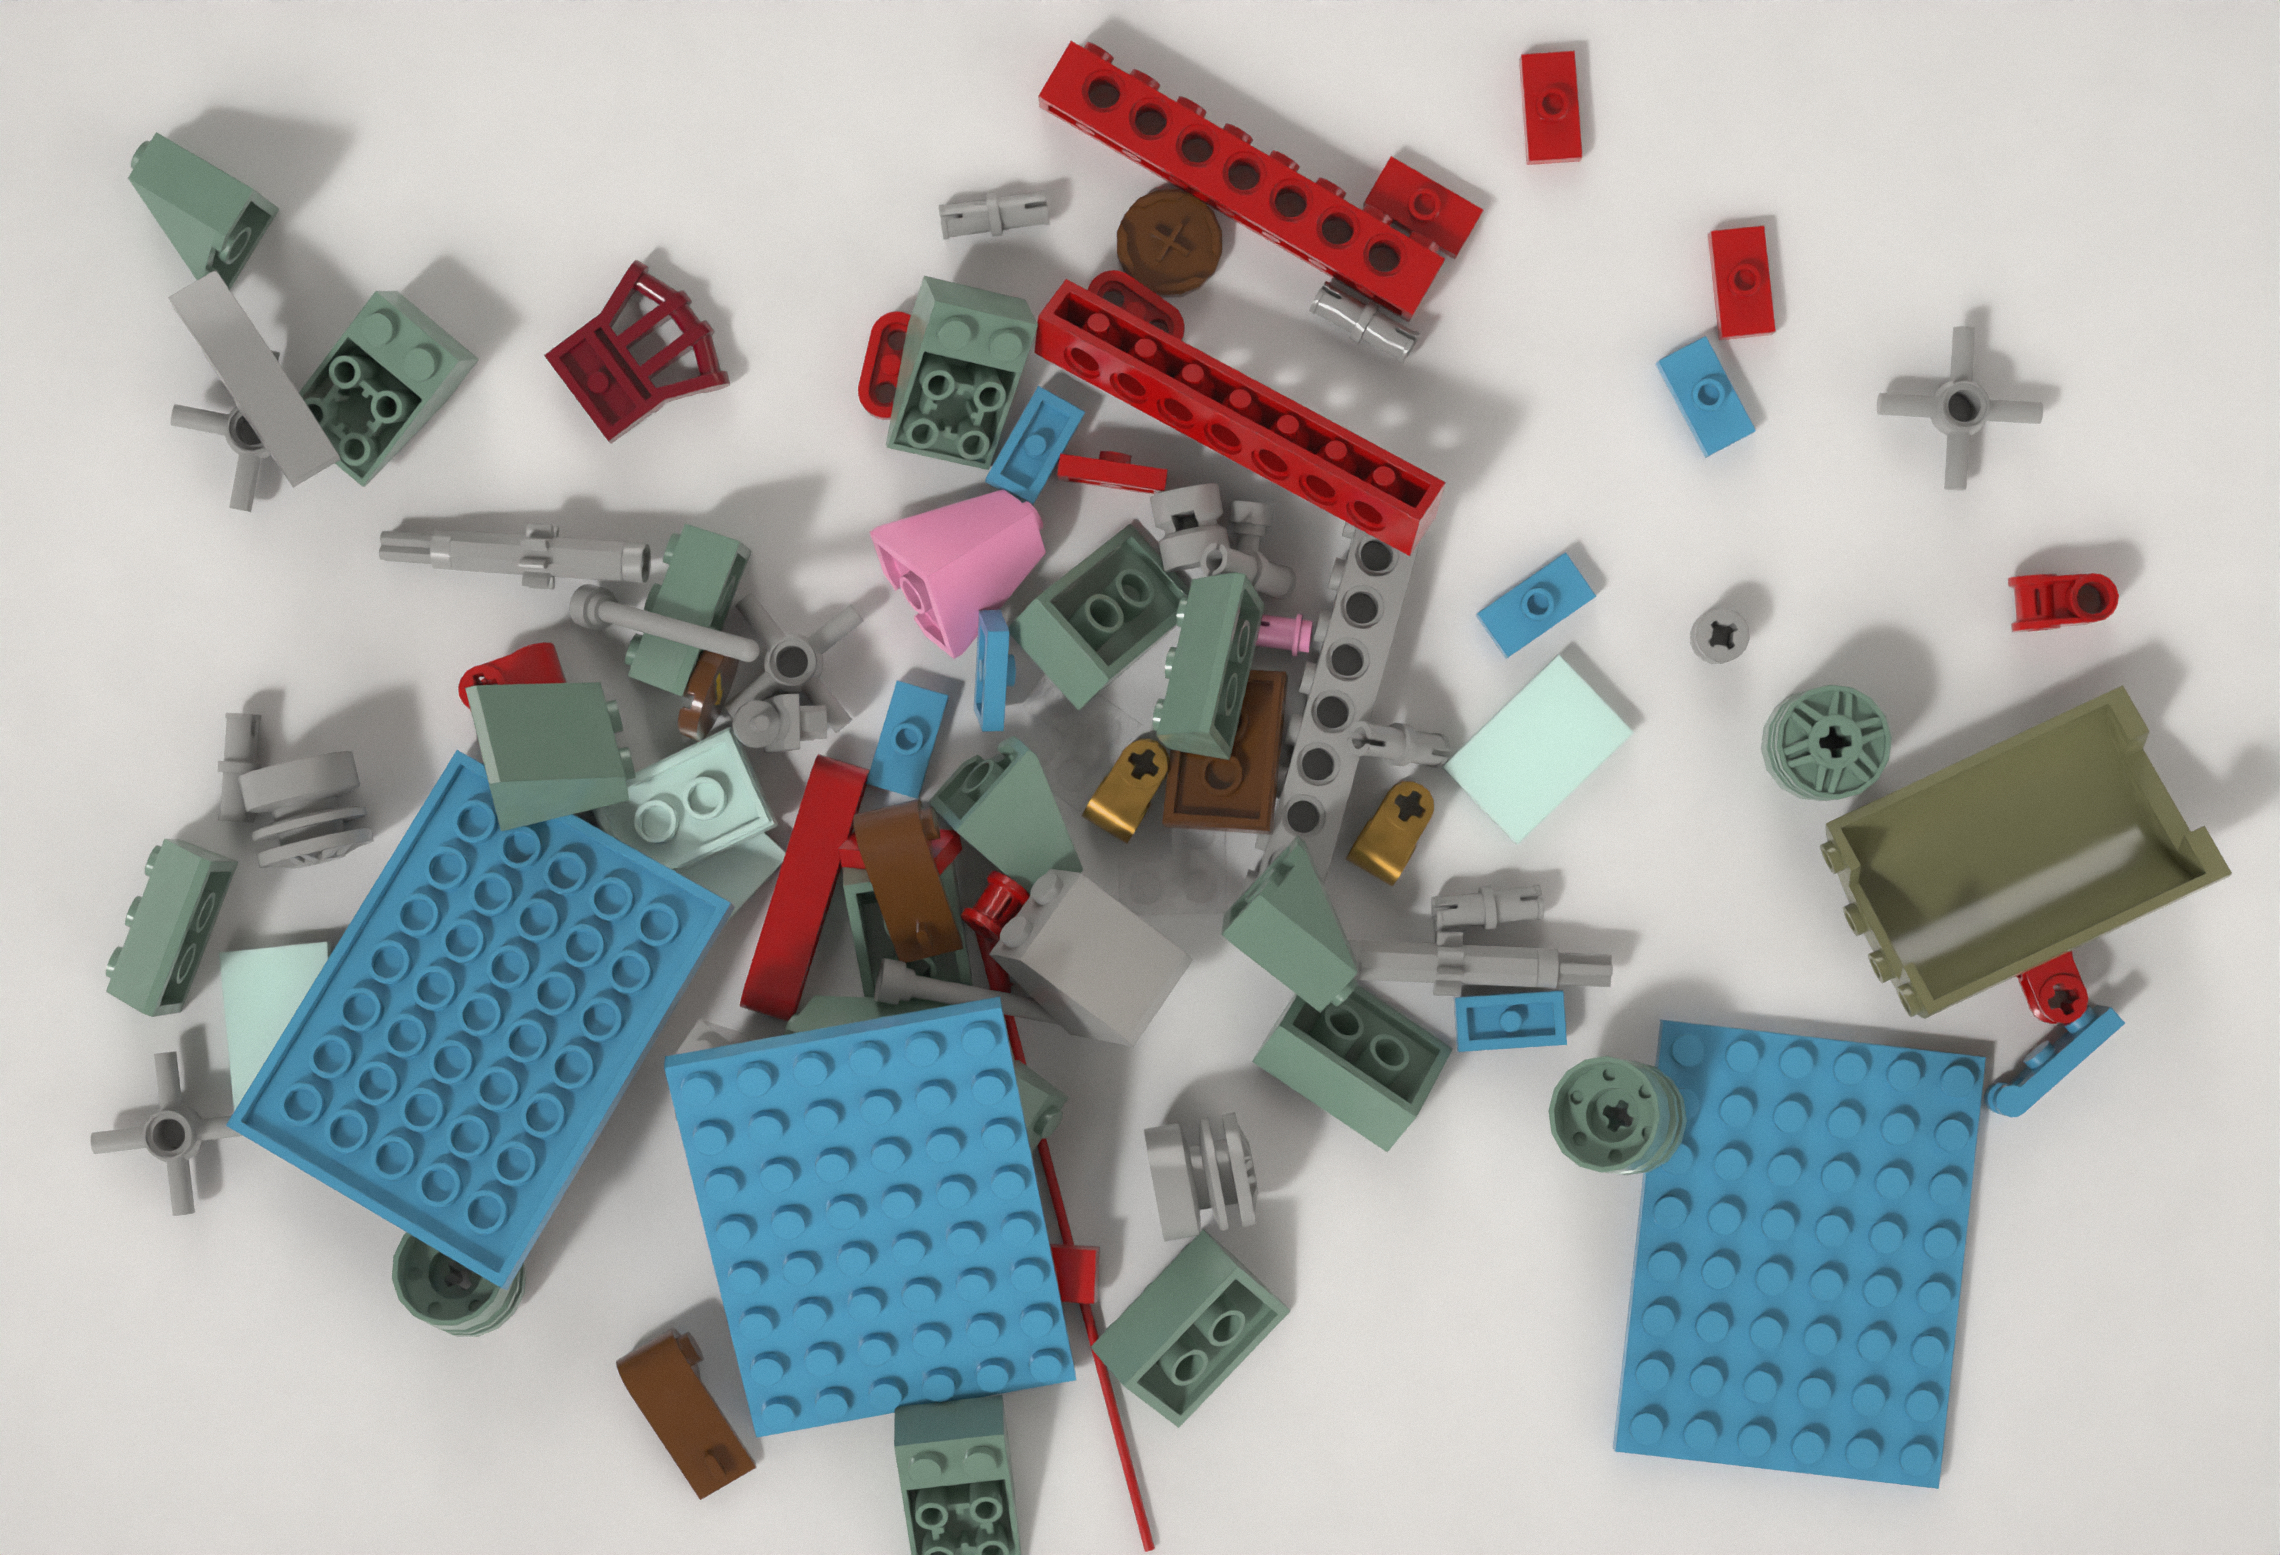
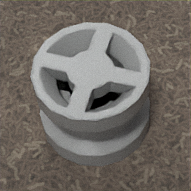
[1690,608,1750,664]

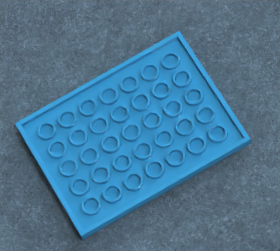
[226,750,735,1290]
[664,996,1076,1438]
[1613,1019,1986,1489]

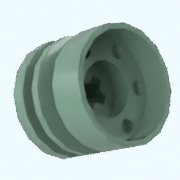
[1761,685,1892,801]
[1548,1056,1687,1175]
[392,1232,526,1337]

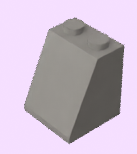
[989,869,1193,1047]

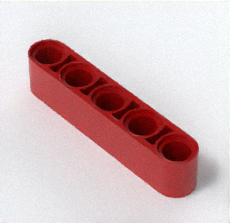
[740,754,870,1022]

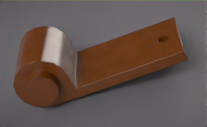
[853,799,963,963]
[616,1328,757,1500]

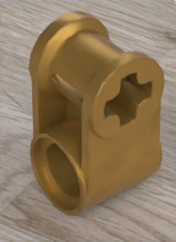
[1081,738,1169,844]
[1346,781,1434,886]

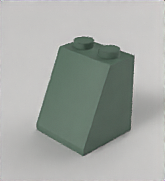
[465,682,636,831]

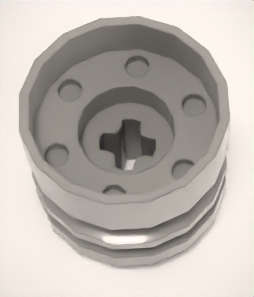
[238,751,374,869]
[1144,1112,1259,1242]

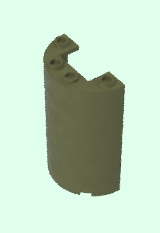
[1820,685,2232,1019]

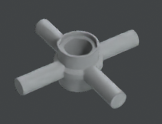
[1877,326,2043,490]
[171,350,280,512]
[724,593,864,733]
[90,1051,243,1216]

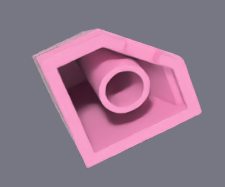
[870,489,1046,659]

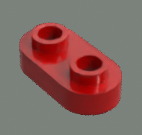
[1088,270,1185,341]
[858,311,911,420]

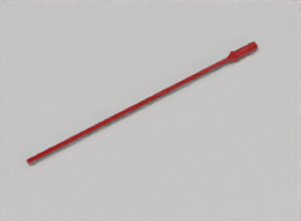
[975,932,1155,1552]

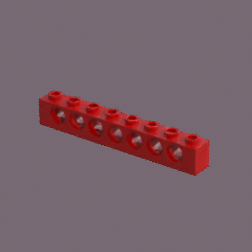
[1038,41,1445,323]
[1034,279,1446,556]

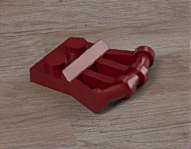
[544,260,730,444]

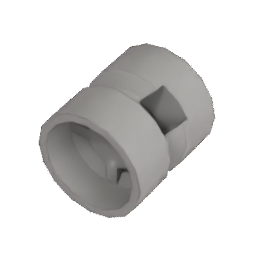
[1150,483,1230,572]

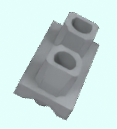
[732,694,827,753]

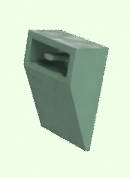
[886,276,1038,470]
[299,291,479,487]
[894,1395,1022,1555]

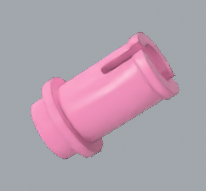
[1256,613,1313,657]

